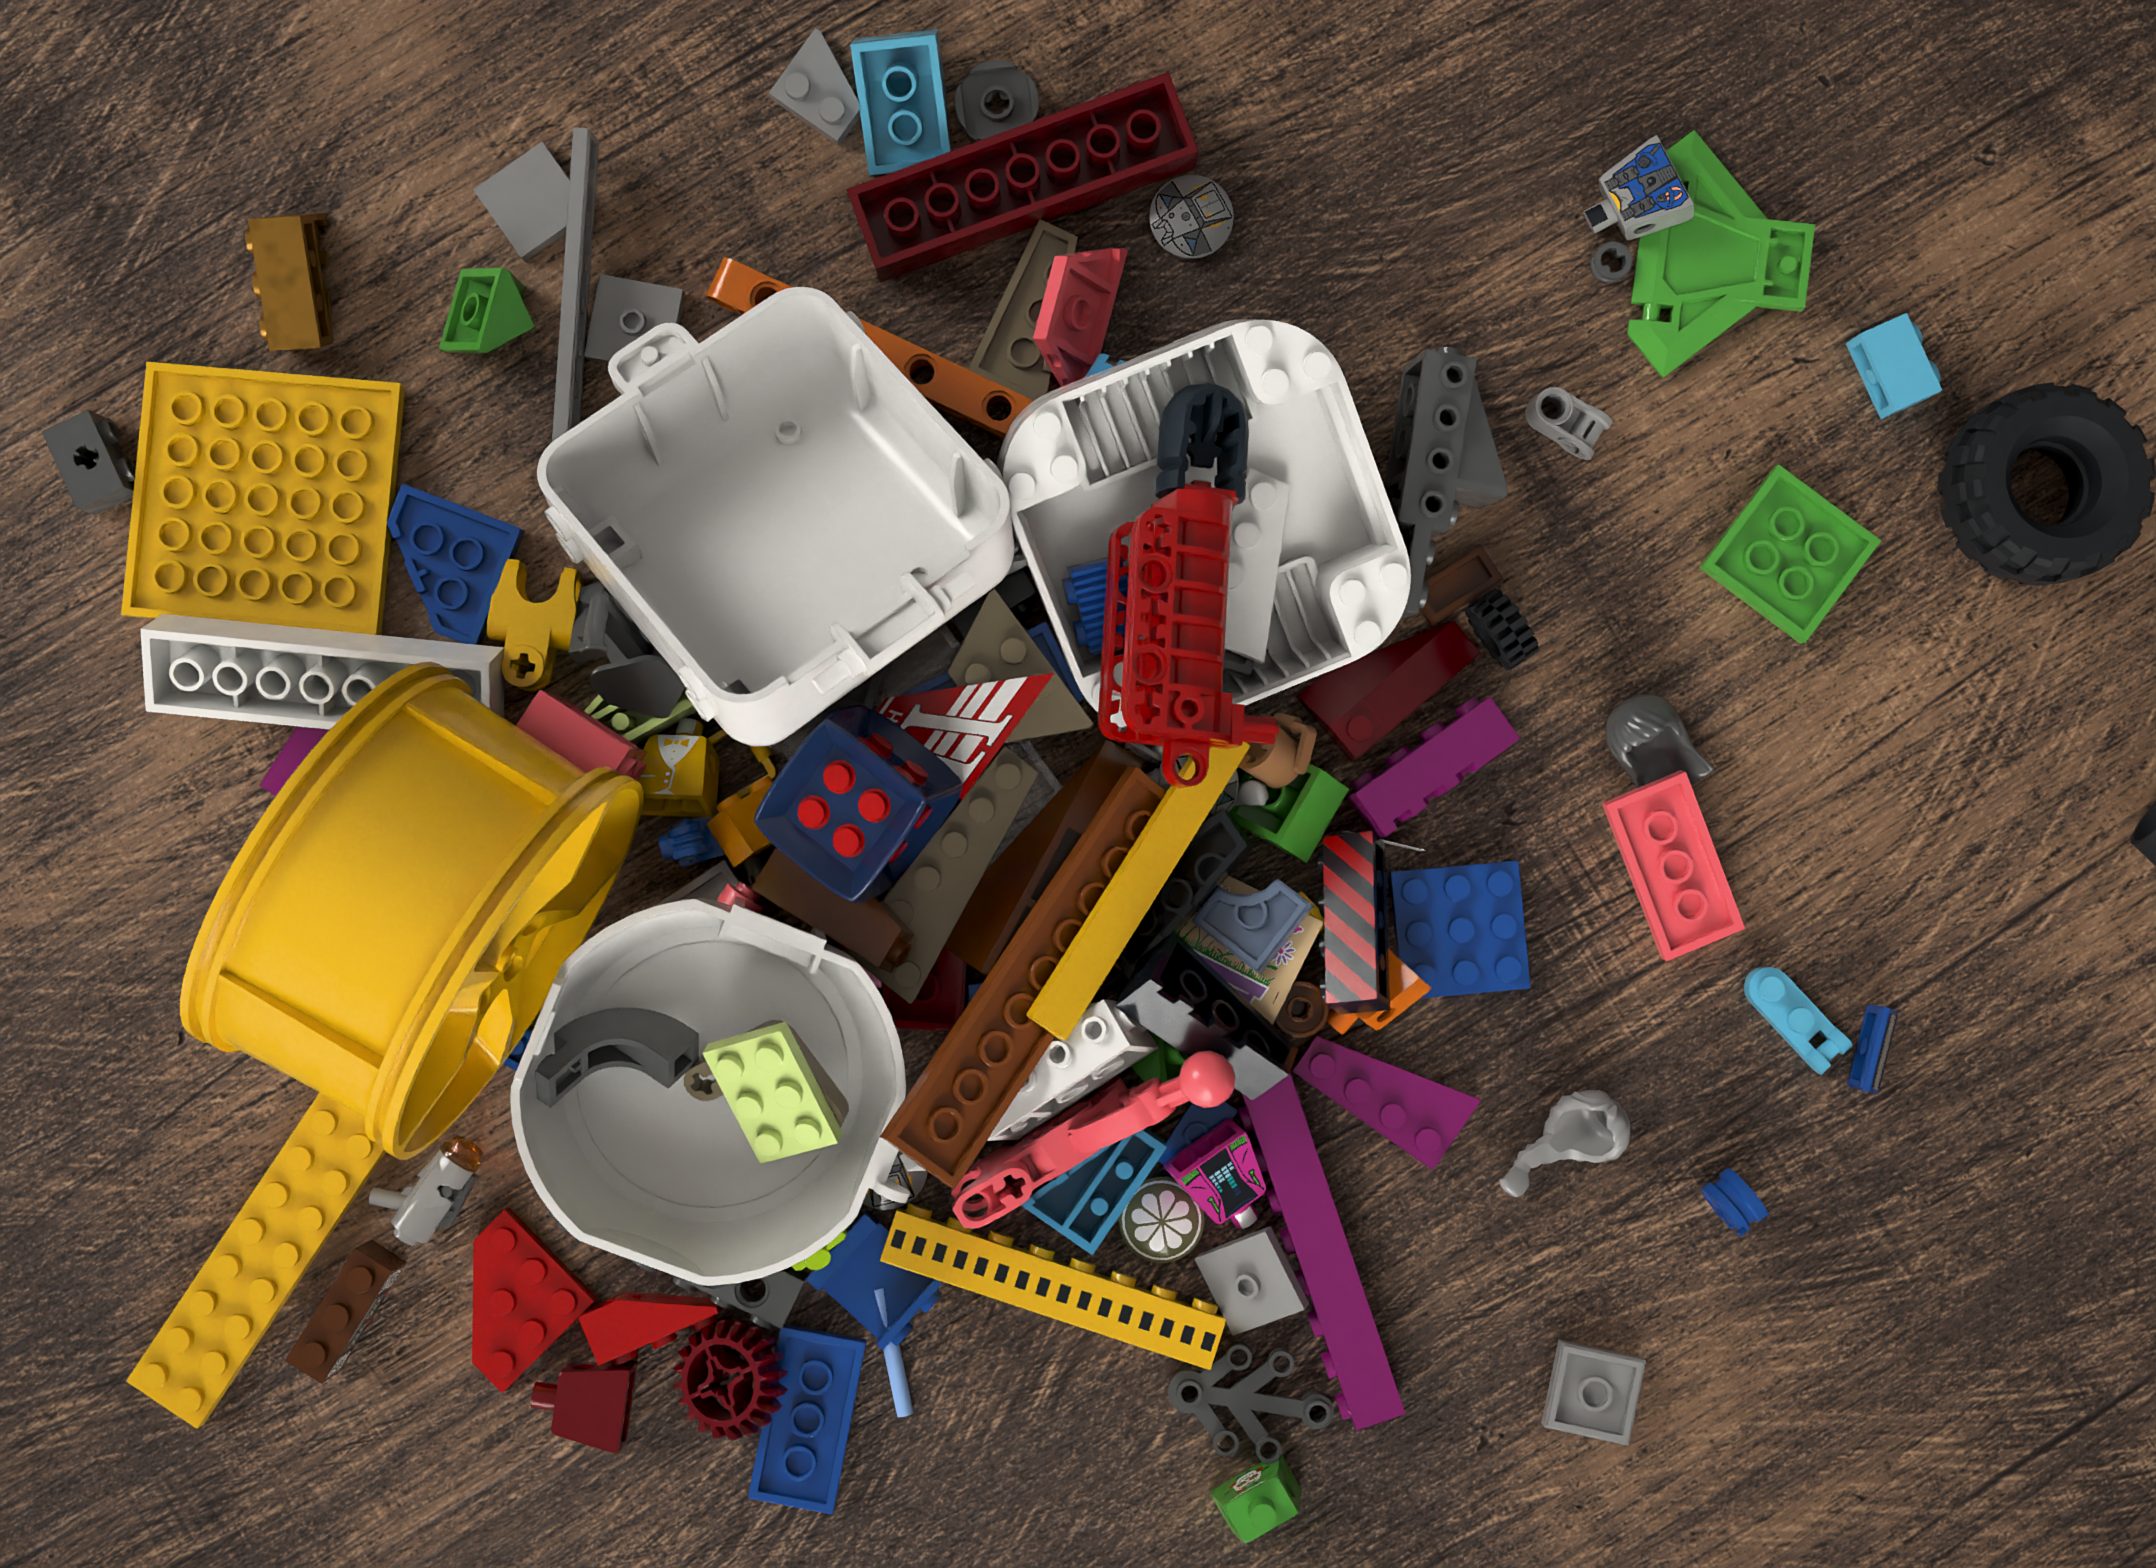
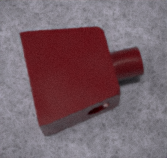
[531,1360,638,1454]

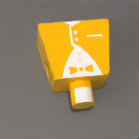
[637,718,720,818]

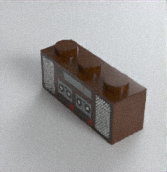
[285,1240,407,1384]

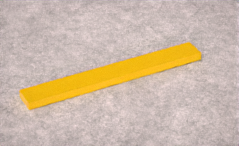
[1026,742,1250,1041]

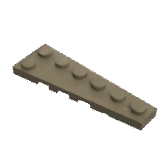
[844,746,1039,1004]

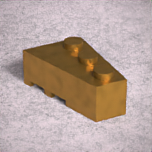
[245,213,333,351]

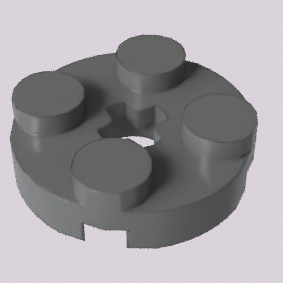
[955,60,1039,143]

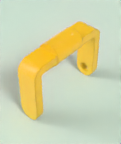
[708,729,778,798]

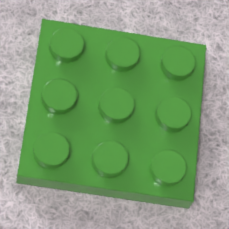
[1699,464,1881,644]

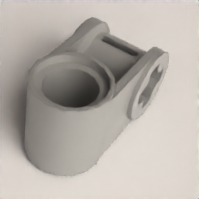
[1525,387,1613,460]

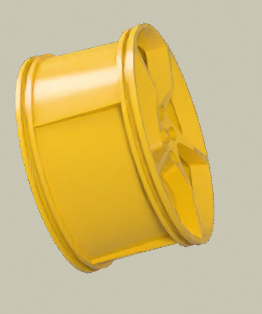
[180,661,644,1160]

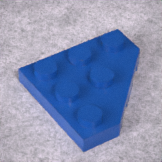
[387,483,525,645]

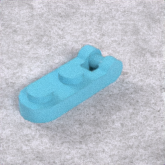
[1744,966,1853,1075]

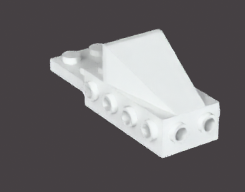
[900,999,1158,1172]

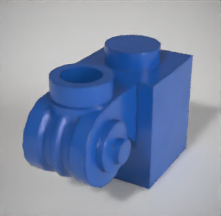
[658,812,726,867]

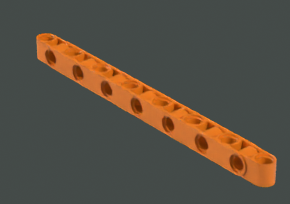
[706,257,1034,439]

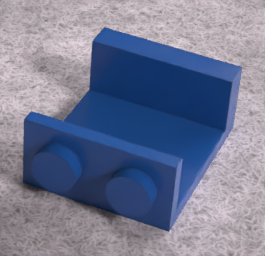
[806,1210,942,1350]

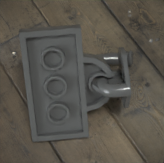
[568,582,685,719]

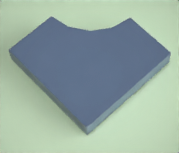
[1191,878,1314,975]

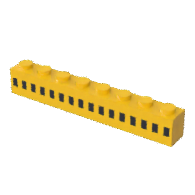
[880,1203,1226,1370]

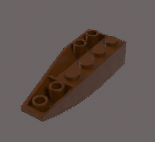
[944,739,1145,976]

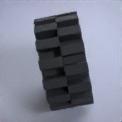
[1465,588,1539,671]

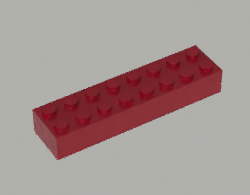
[846,72,1199,283]

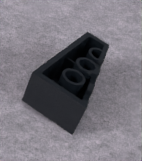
[1116,809,1254,980]
[1115,931,1298,1100]

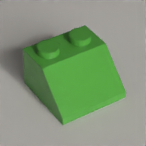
[1230,764,1349,863]

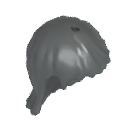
[1605,694,1714,788]

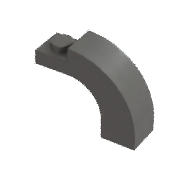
[535,1008,699,1108]

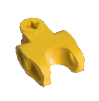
[487,559,583,692]

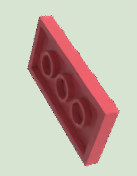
[1602,770,1745,962]

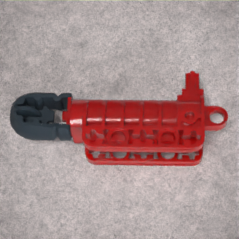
[1098,383,1279,788]

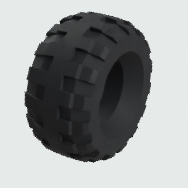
[1938,382,2156,586]

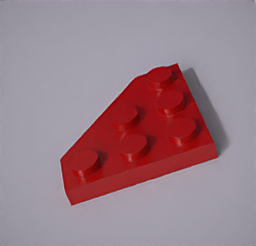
[472,1207,598,1393]

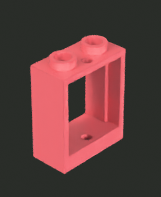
[516,690,647,781]

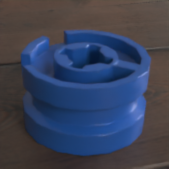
[1700,1167,1768,1237]

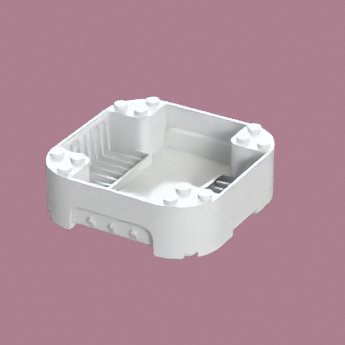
[997,319,1411,728]

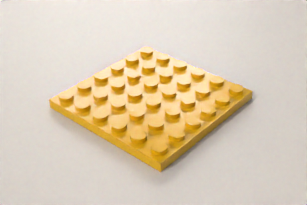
[121,362,405,635]

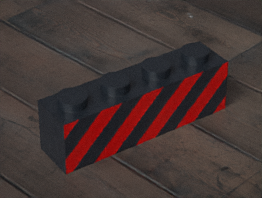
[1318,831,1390,1014]

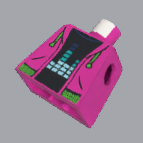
[1163,1118,1266,1229]

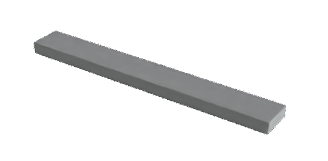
[552,127,599,442]

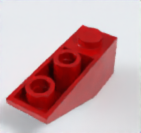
[578,1292,722,1366]

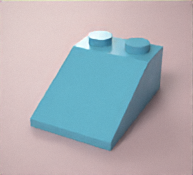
[850,29,951,175]

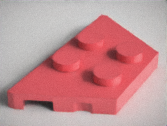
[1033,248,1128,387]

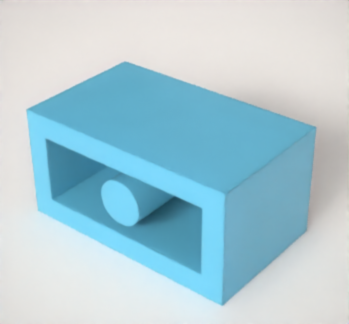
[1846,313,1942,419]

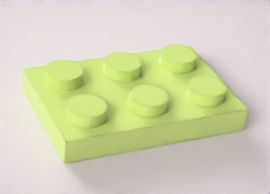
[702,1021,843,1164]

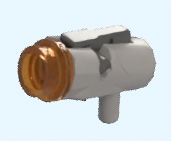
[369,1135,483,1246]

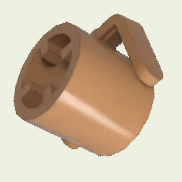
[1238,713,1317,788]

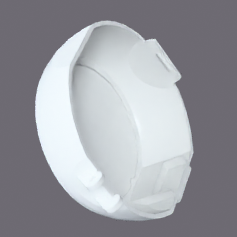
[510,896,910,1286]

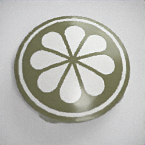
[1119,1177,1204,1263]

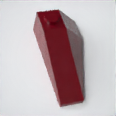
[1297,621,1481,762]

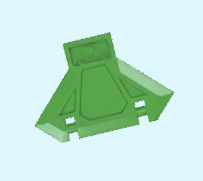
[1627,130,1815,379]

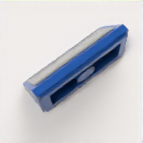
[1847,1004,1898,1094]

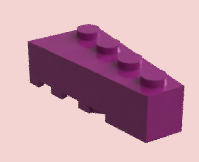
[1345,696,1520,837]

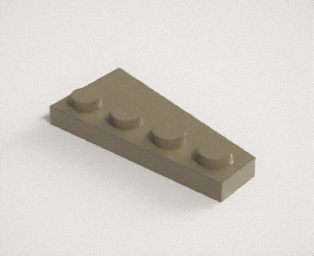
[968,219,1078,401]

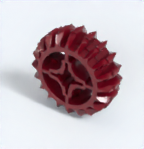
[672,1319,789,1440]

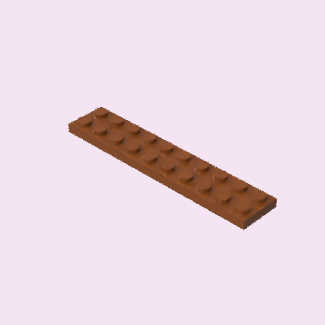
[880,766,1166,1189]

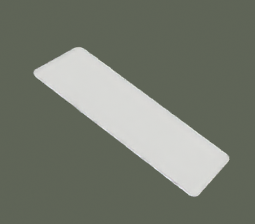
[1342,831,1425,851]

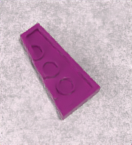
[1291,1035,1481,1170]

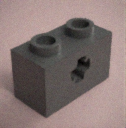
[41,410,136,515]

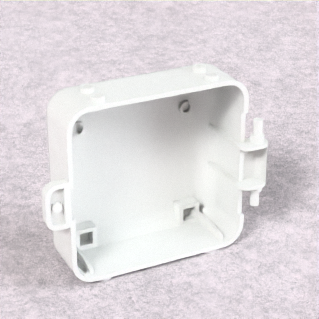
[537,287,1014,746]

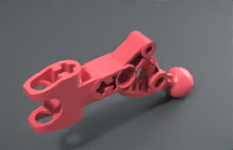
[951,1050,1236,1228]

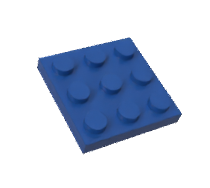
[1389,861,1531,998]

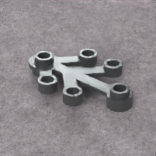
[1168,1341,1334,1463]

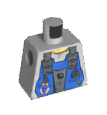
[1583,135,1694,240]

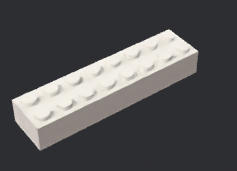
[140,614,504,729]

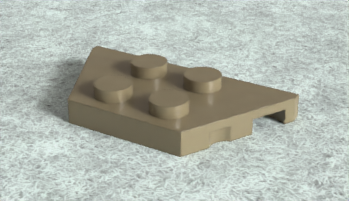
[947,589,1094,743]

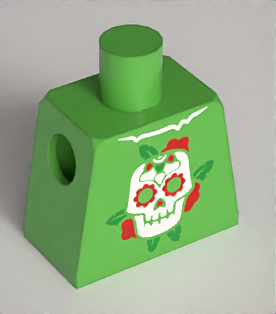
[1210,1454,1302,1544]

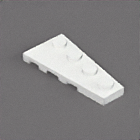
[1225,468,1290,664]

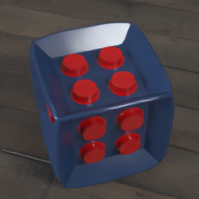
[754,705,964,903]

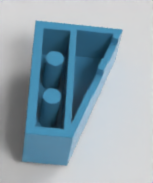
[1021,1128,1167,1255]

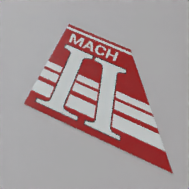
[876,672,1056,800]

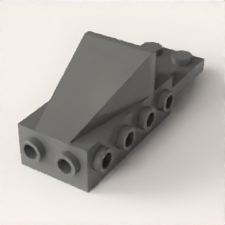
[1384,347,1508,620]

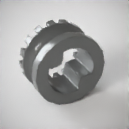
[1590,241,1632,284]

